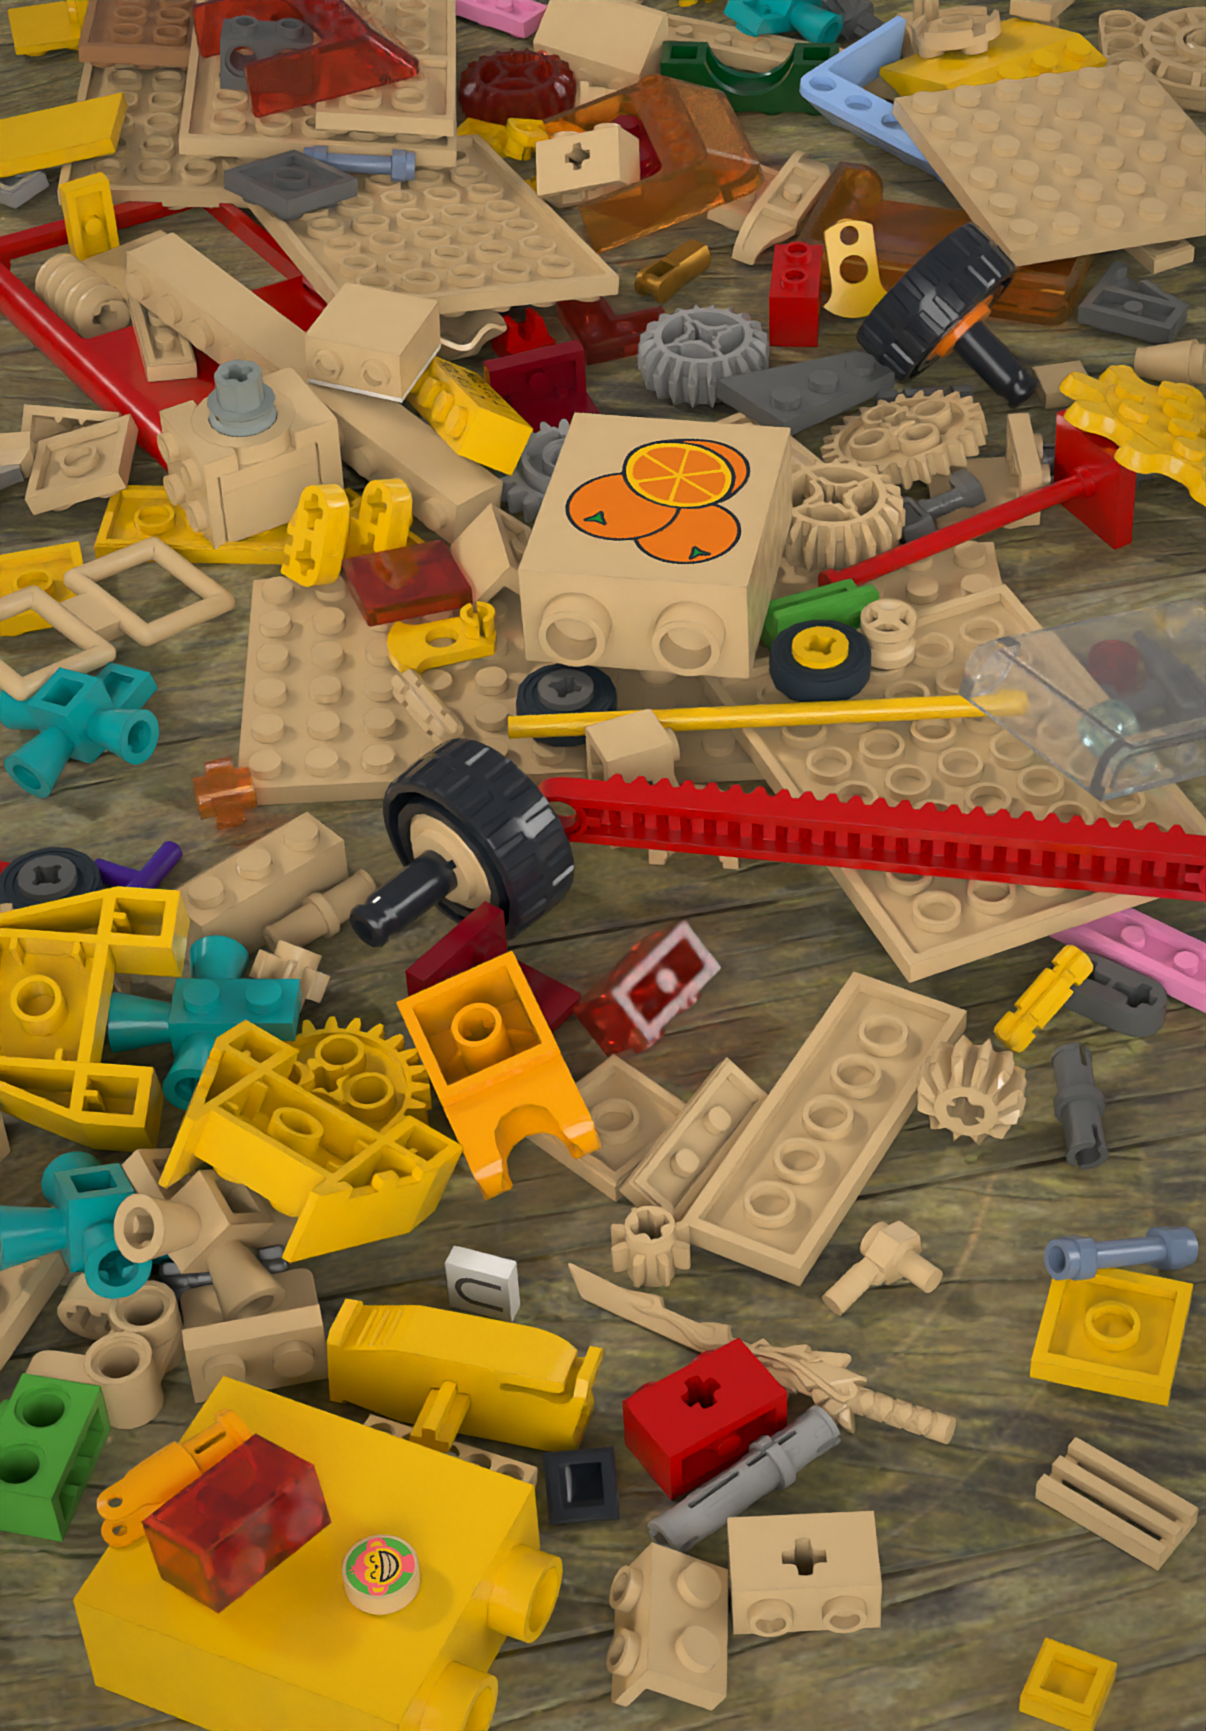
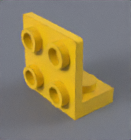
[8,0,89,56]

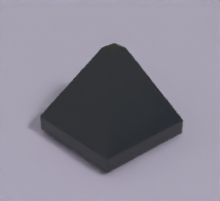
[543,1446,620,1526]

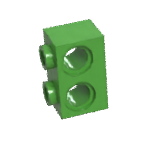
[0,1373,111,1542]

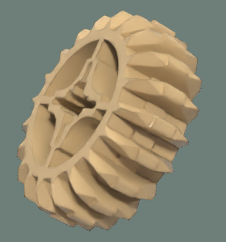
[782,458,906,573]

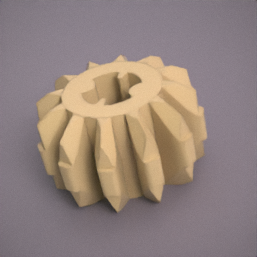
[917,1034,1027,1146]

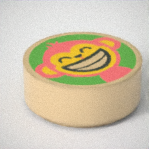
[342,1534,421,1615]

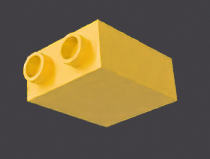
[73,1375,563,1731]

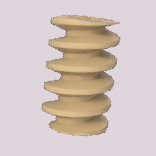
[35,253,130,339]

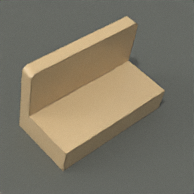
[450,503,531,613]

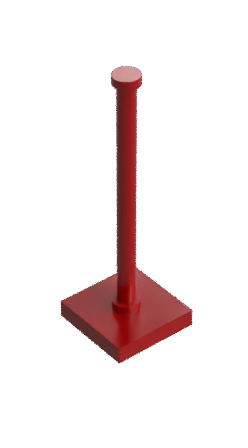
[817,408,1137,587]

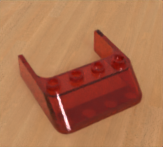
[191,0,420,118]

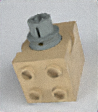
[157,359,344,549]

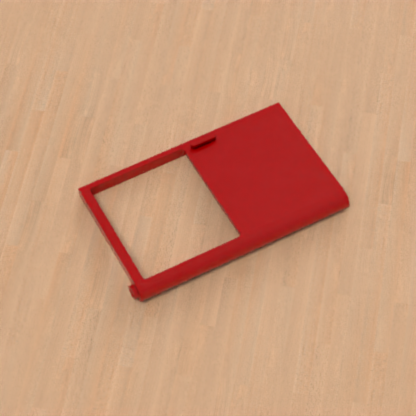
[0,201,327,474]

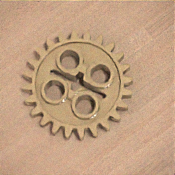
[820,390,988,490]

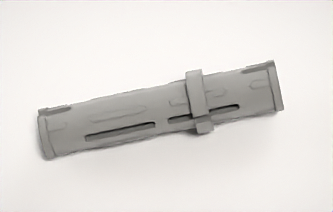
[647,1405,841,1554]

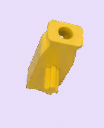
[326,1298,605,1453]

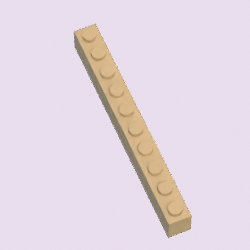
[125,232,503,544]

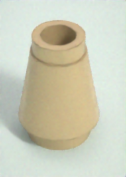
[1134,339,1206,387]

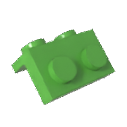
[760,578,879,651]

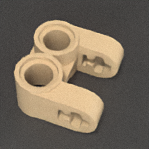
[25,1274,185,1429]

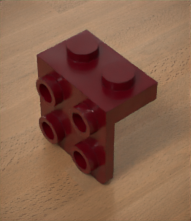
[483,339,601,433]

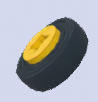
[769,620,871,702]

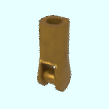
[634,238,711,304]

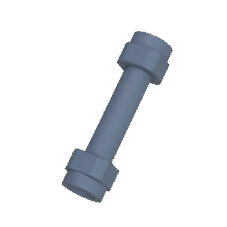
[304,146,415,182]
[1044,1226,1198,1281]

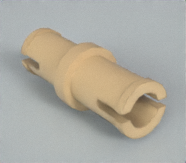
[262,869,378,954]

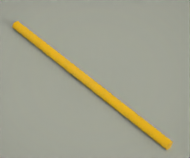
[508,692,1029,739]

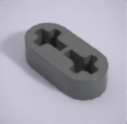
[1063,952,1167,1037]

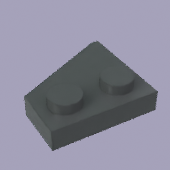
[1077,261,1188,344]

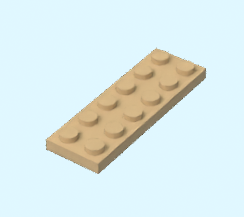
[682,972,967,1286]

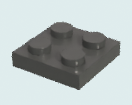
[224,149,358,220]

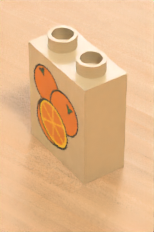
[518,413,792,679]

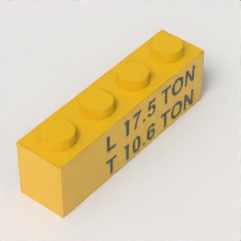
[406,356,533,476]

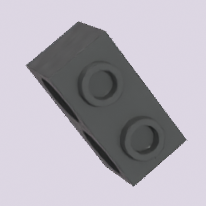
[220,15,314,94]

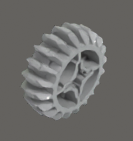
[637,304,770,408]

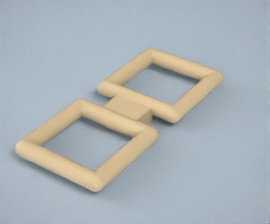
[0,537,235,701]

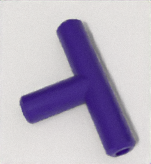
[94,841,183,889]

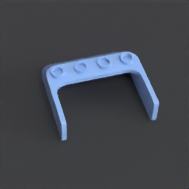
[799,16,944,183]

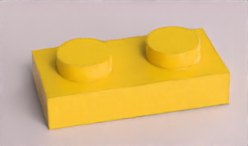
[58,172,120,262]

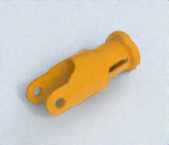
[97,1408,262,1547]

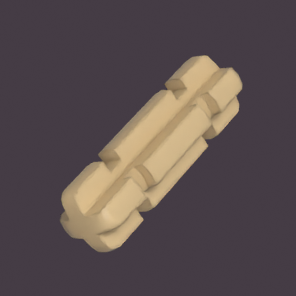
[391,669,465,746]

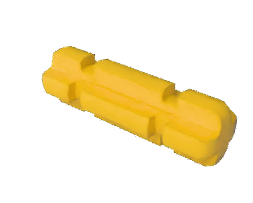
[994,944,1093,1053]

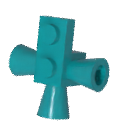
[723,0,844,43]
[0,662,159,798]
[108,935,302,1111]
[0,1151,173,1299]

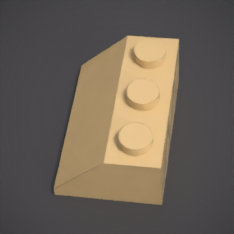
[533,0,669,114]
[173,812,349,961]

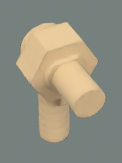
[822,1220,943,1316]

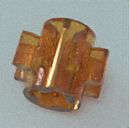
[191,756,258,830]

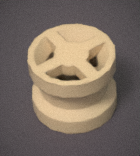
[860,599,917,670]

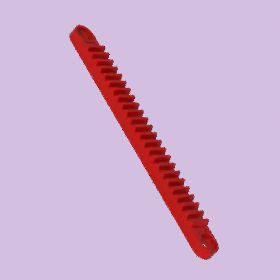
[538,773,1206,902]

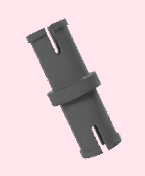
[1051,1043,1108,1169]

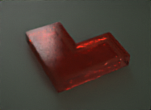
[556,296,667,366]

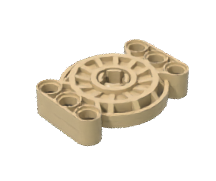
[1097,6,1206,113]

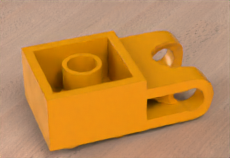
[396,951,602,1201]

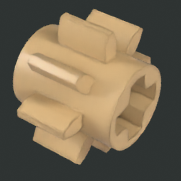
[249,939,331,1012]
[611,1206,691,1288]

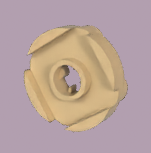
[911,5,1001,58]

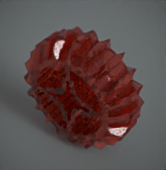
[458,47,576,126]

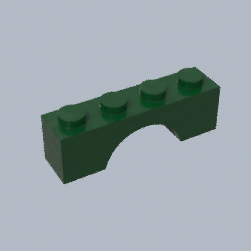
[660,41,839,116]

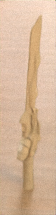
[568,1263,956,1444]

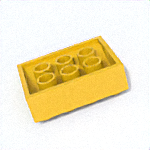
[879,17,1108,97]

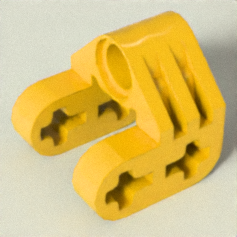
[281,478,413,587]

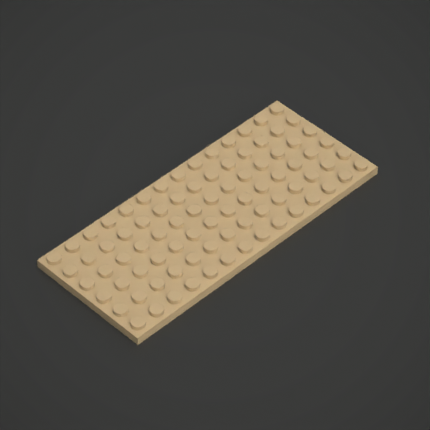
[236,541,1002,806]

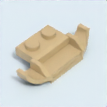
[707,150,831,266]

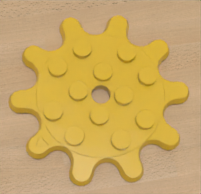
[1059,365,1206,506]

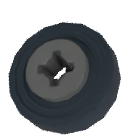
[516,663,618,747]
[0,847,104,910]

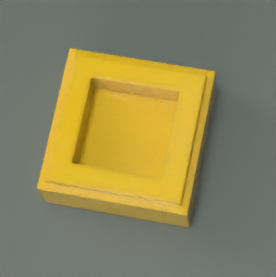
[1019,1637,1117,1731]

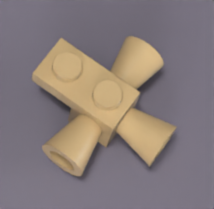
[114,1148,299,1322]

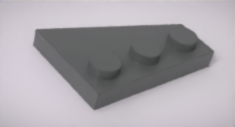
[716,350,895,436]

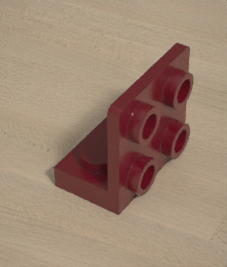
[405,901,582,1033]

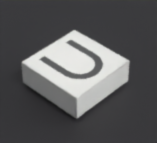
[445,1246,520,1323]

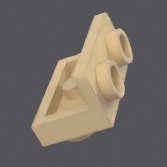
[606,1542,728,1711]

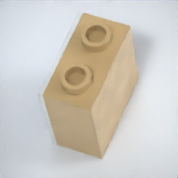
[304,282,441,403]

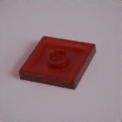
[340,539,473,627]

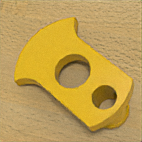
[503,117,588,161]
[822,219,887,318]
[387,601,497,675]

